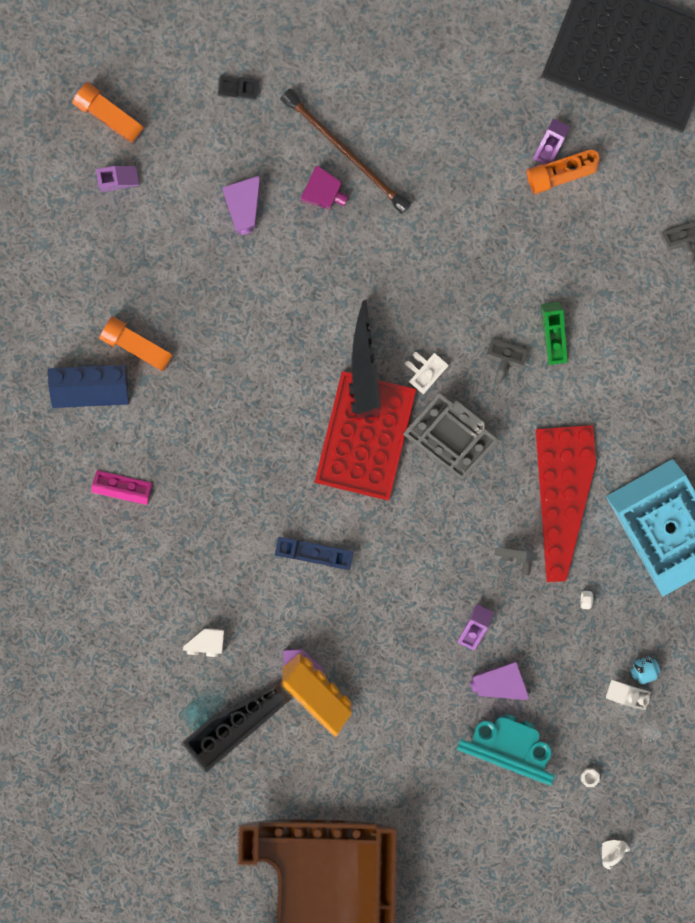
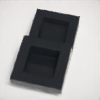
[217,75,259,100]

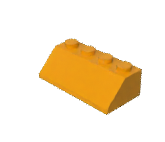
[282,653,352,736]

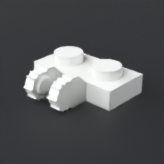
[405,352,449,394]

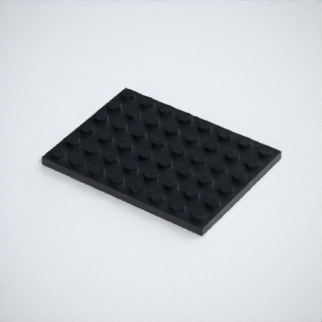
[541,0,695,133]

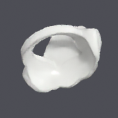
[602,839,630,869]

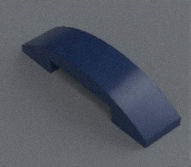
[275,537,354,570]

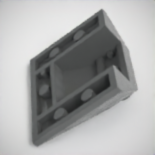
[403,392,499,480]

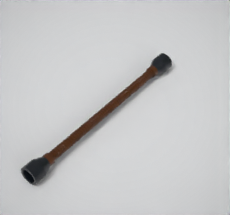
[280,88,412,215]

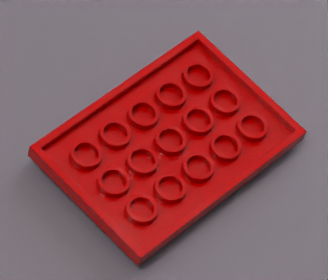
[314,371,416,501]

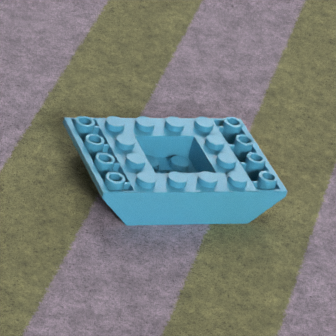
[605,459,695,597]

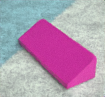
[92,470,153,505]

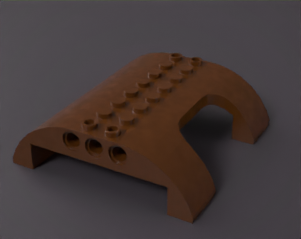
[238,819,396,923]

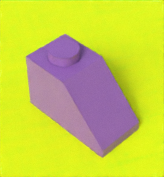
[533,119,570,165]
[457,604,494,651]

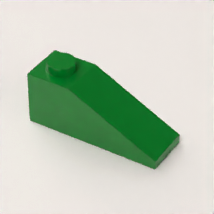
[540,301,568,365]

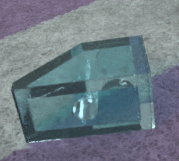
[179,700,211,731]

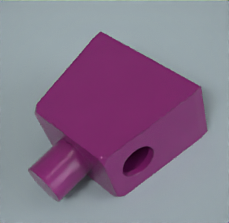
[301,165,349,210]

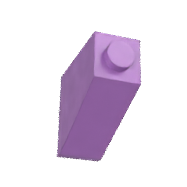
[222,176,260,235]
[470,661,529,700]

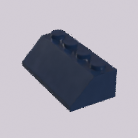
[48,365,129,408]

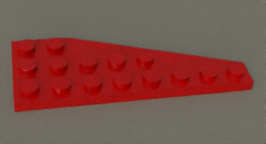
[535,425,596,582]

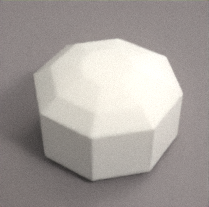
[580,591,594,609]
[581,768,600,787]

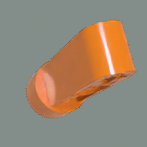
[72,82,144,143]
[526,150,599,195]
[99,316,173,372]

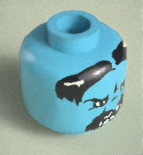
[630,656,660,684]

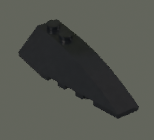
[348,300,381,419]
[182,682,294,773]

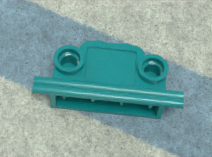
[456,713,555,786]

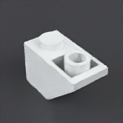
[183,628,225,657]
[606,680,651,710]

